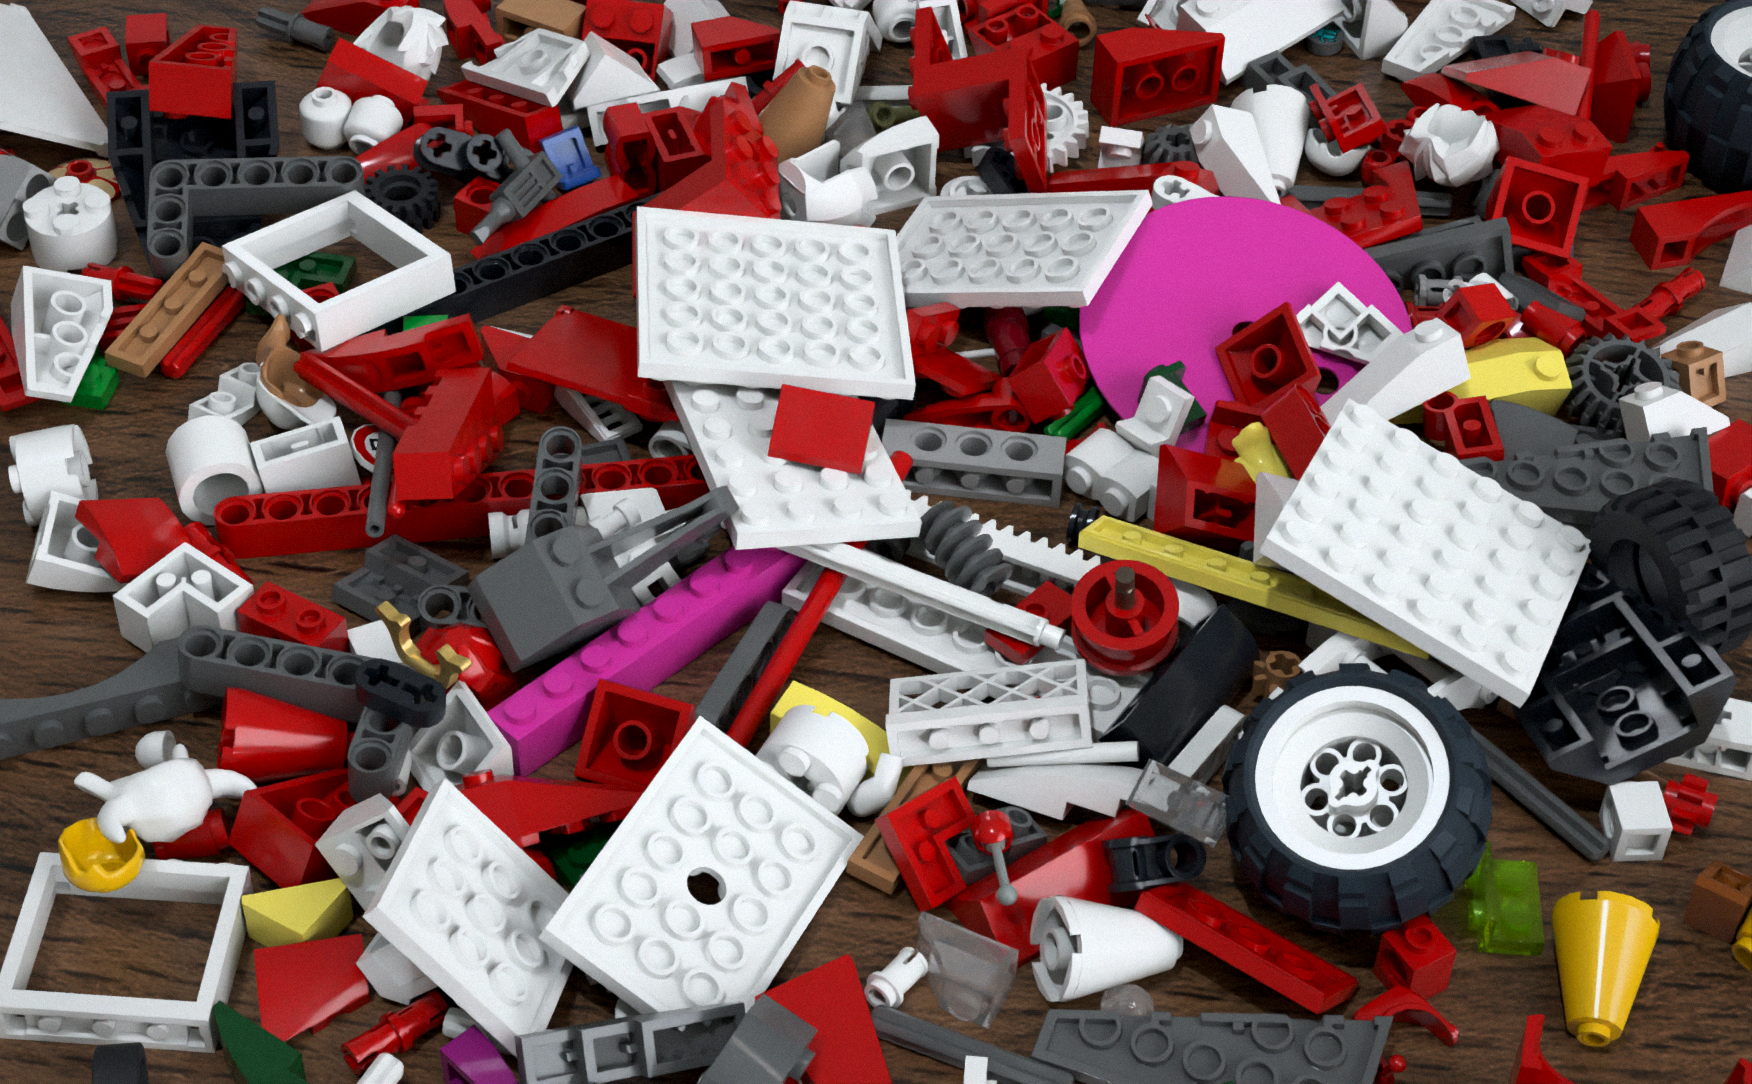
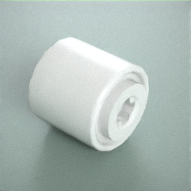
[165,415,263,525]

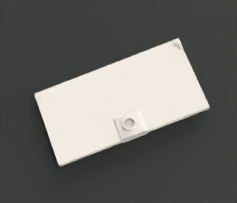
[0,3,109,158]

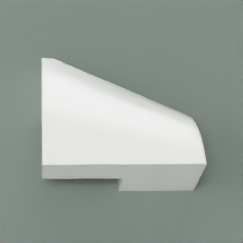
[1296,281,1404,365]

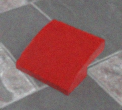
[75,497,193,583]

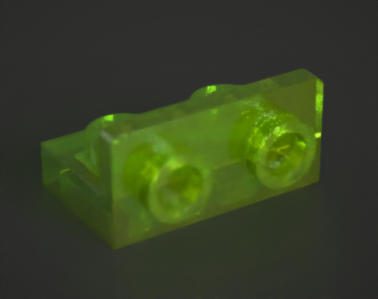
[1464,841,1545,956]

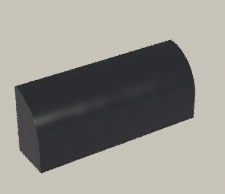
[1098,604,1260,775]

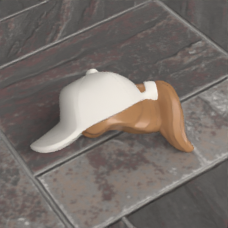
[256,314,336,430]

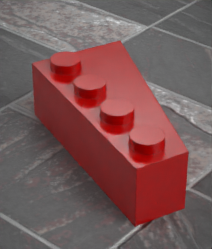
[149,24,237,119]

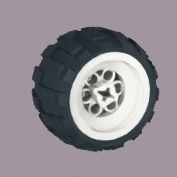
[1663,0,1752,193]
[1221,663,1492,936]

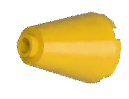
[1552,891,1660,1047]

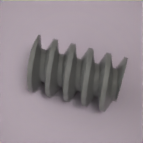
[918,500,1014,597]

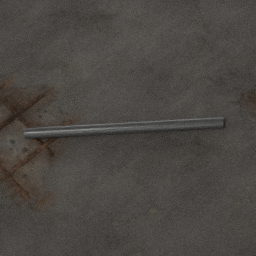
[365,389,403,538]

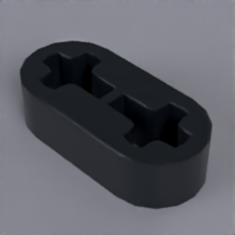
[355,658,446,728]

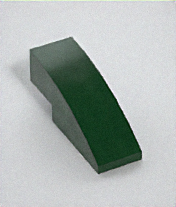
[212,1000,310,1084]

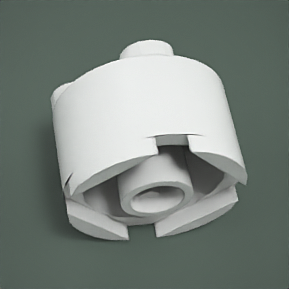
[23,176,118,273]
[8,424,98,527]
[756,705,869,816]

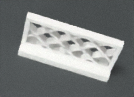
[885,659,1093,767]

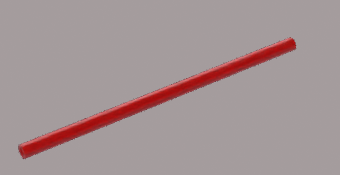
[726,450,913,749]

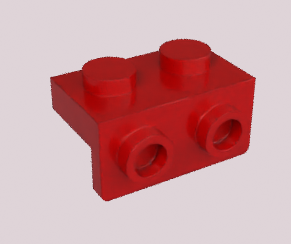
[1308,83,1388,154]

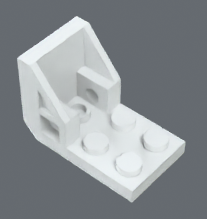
[773,0,883,107]

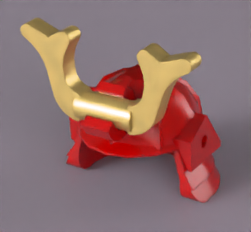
[375,601,518,713]

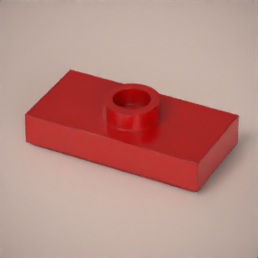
[984,580,1072,665]

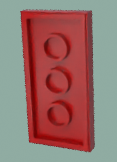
[1134,881,1359,1014]

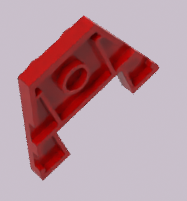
[1279,160,1423,249]

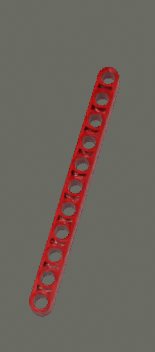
[213,454,710,559]

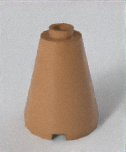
[758,65,836,166]

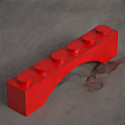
[1629,190,1752,271]

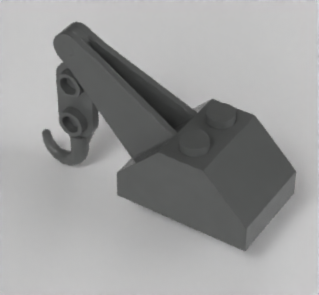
[467,486,739,673]

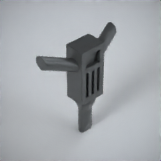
[469,128,563,246]

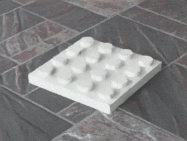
[363,778,574,1058]

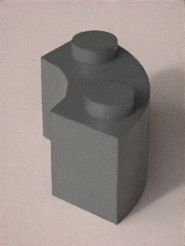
[698,993,818,1084]

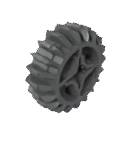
[1563,332,1682,439]

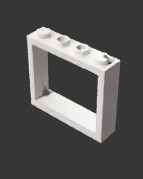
[222,190,456,352]
[0,852,254,1053]

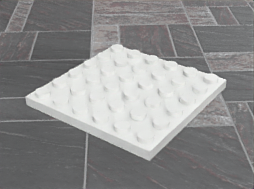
[635,206,916,400]
[1258,398,1591,708]

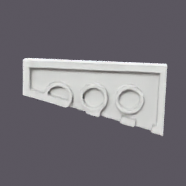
[1381,0,1516,82]

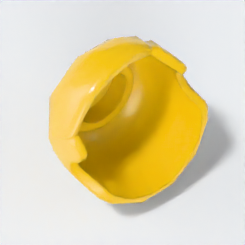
[58,817,145,893]

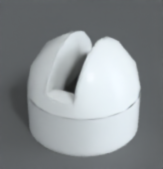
[135,730,177,769]

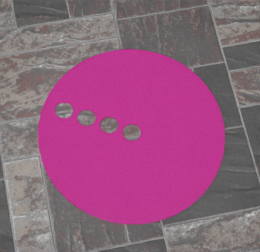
[1079,196,1413,480]

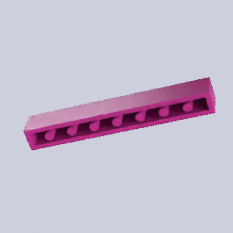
[487,545,807,777]

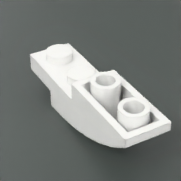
[587,76,749,146]

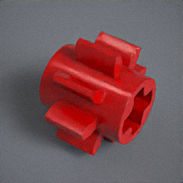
[1663,772,1719,837]

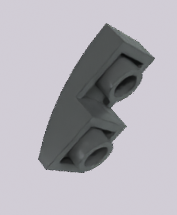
[945,805,1049,886]

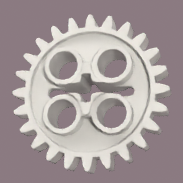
[960,83,1089,173]

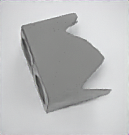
[0,148,58,251]

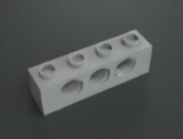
[882,418,1067,508]

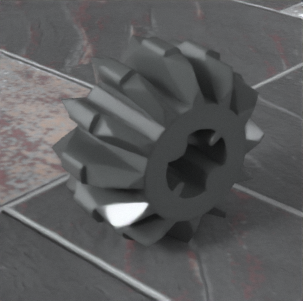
[1141,123,1204,169]

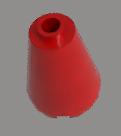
[217,687,355,784]

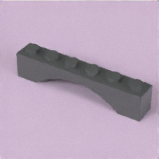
[0,638,224,760]

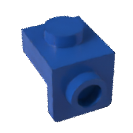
[538,125,602,192]

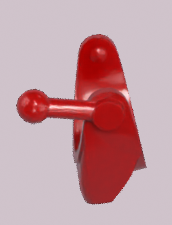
[1351,984,1459,1084]

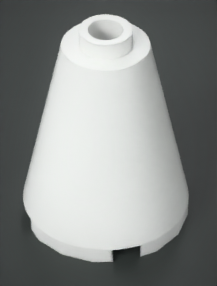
[1230,84,1311,198]
[1030,895,1183,1002]

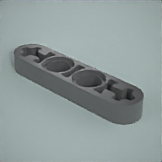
[695,600,794,734]

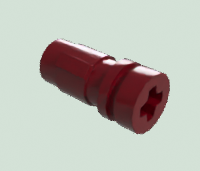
[981,306,1031,378]

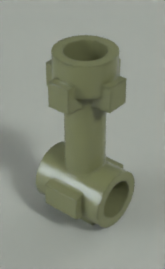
[861,101,920,135]

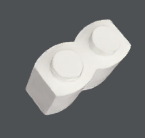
[1063,428,1159,522]

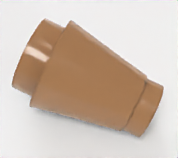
[1059,0,1097,46]

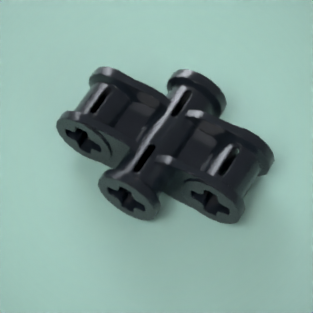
[413,127,533,184]

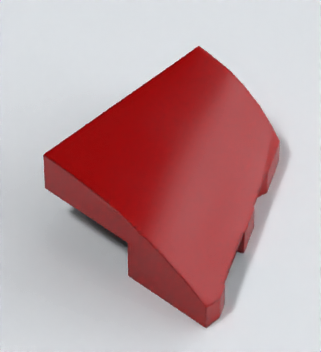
[254,933,370,1042]

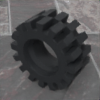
[364,164,441,234]

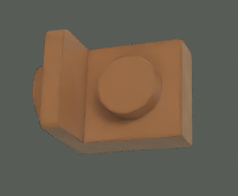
[1661,341,1727,407]

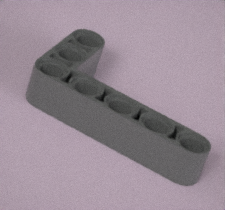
[147,156,366,284]
[418,426,583,649]
[177,625,420,803]

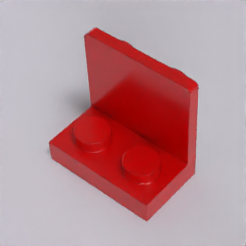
[906,302,1003,398]

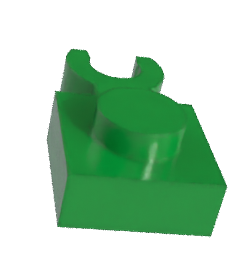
[61,343,120,410]

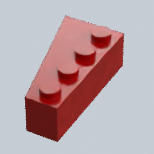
[393,367,504,501]

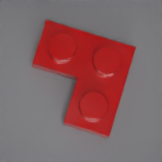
[874,776,976,913]

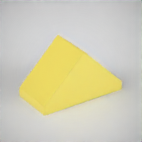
[241,878,354,947]

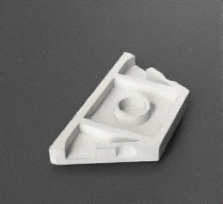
[461,28,591,108]

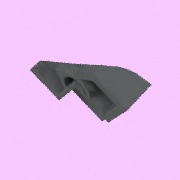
[1489,399,1578,460]

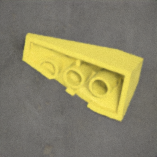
[1388,337,1572,424]

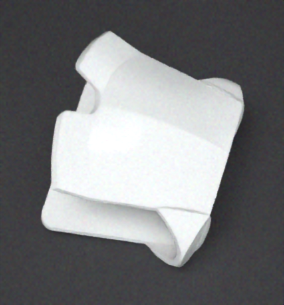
[778,140,878,227]

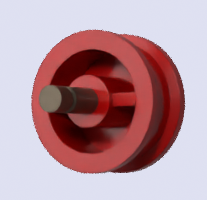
[1071,560,1179,676]

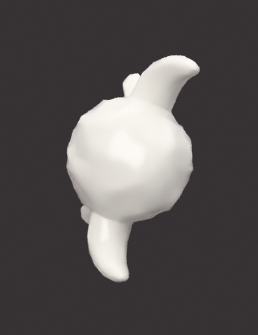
[74,744,257,844]

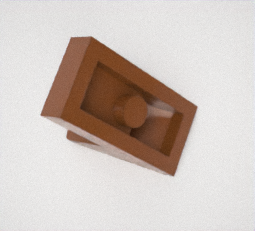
[1684,859,1752,943]

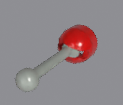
[971,810,1018,906]

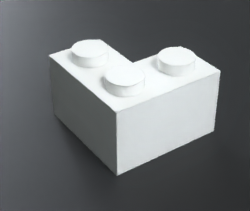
[113,542,254,653]

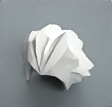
[353,5,449,81]
[1398,103,1500,187]

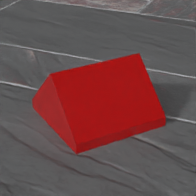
[1486,156,1589,260]
[1215,301,1322,409]
[768,384,875,475]
[574,678,695,788]

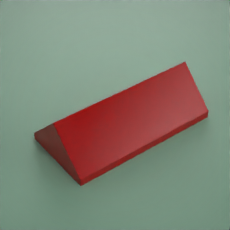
[945,809,1167,974]

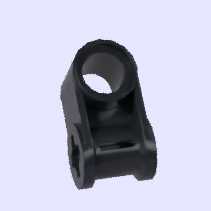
[1101,833,1206,893]

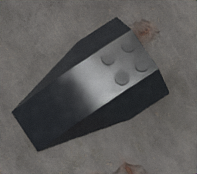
[106,80,280,287]
[1512,562,1737,785]

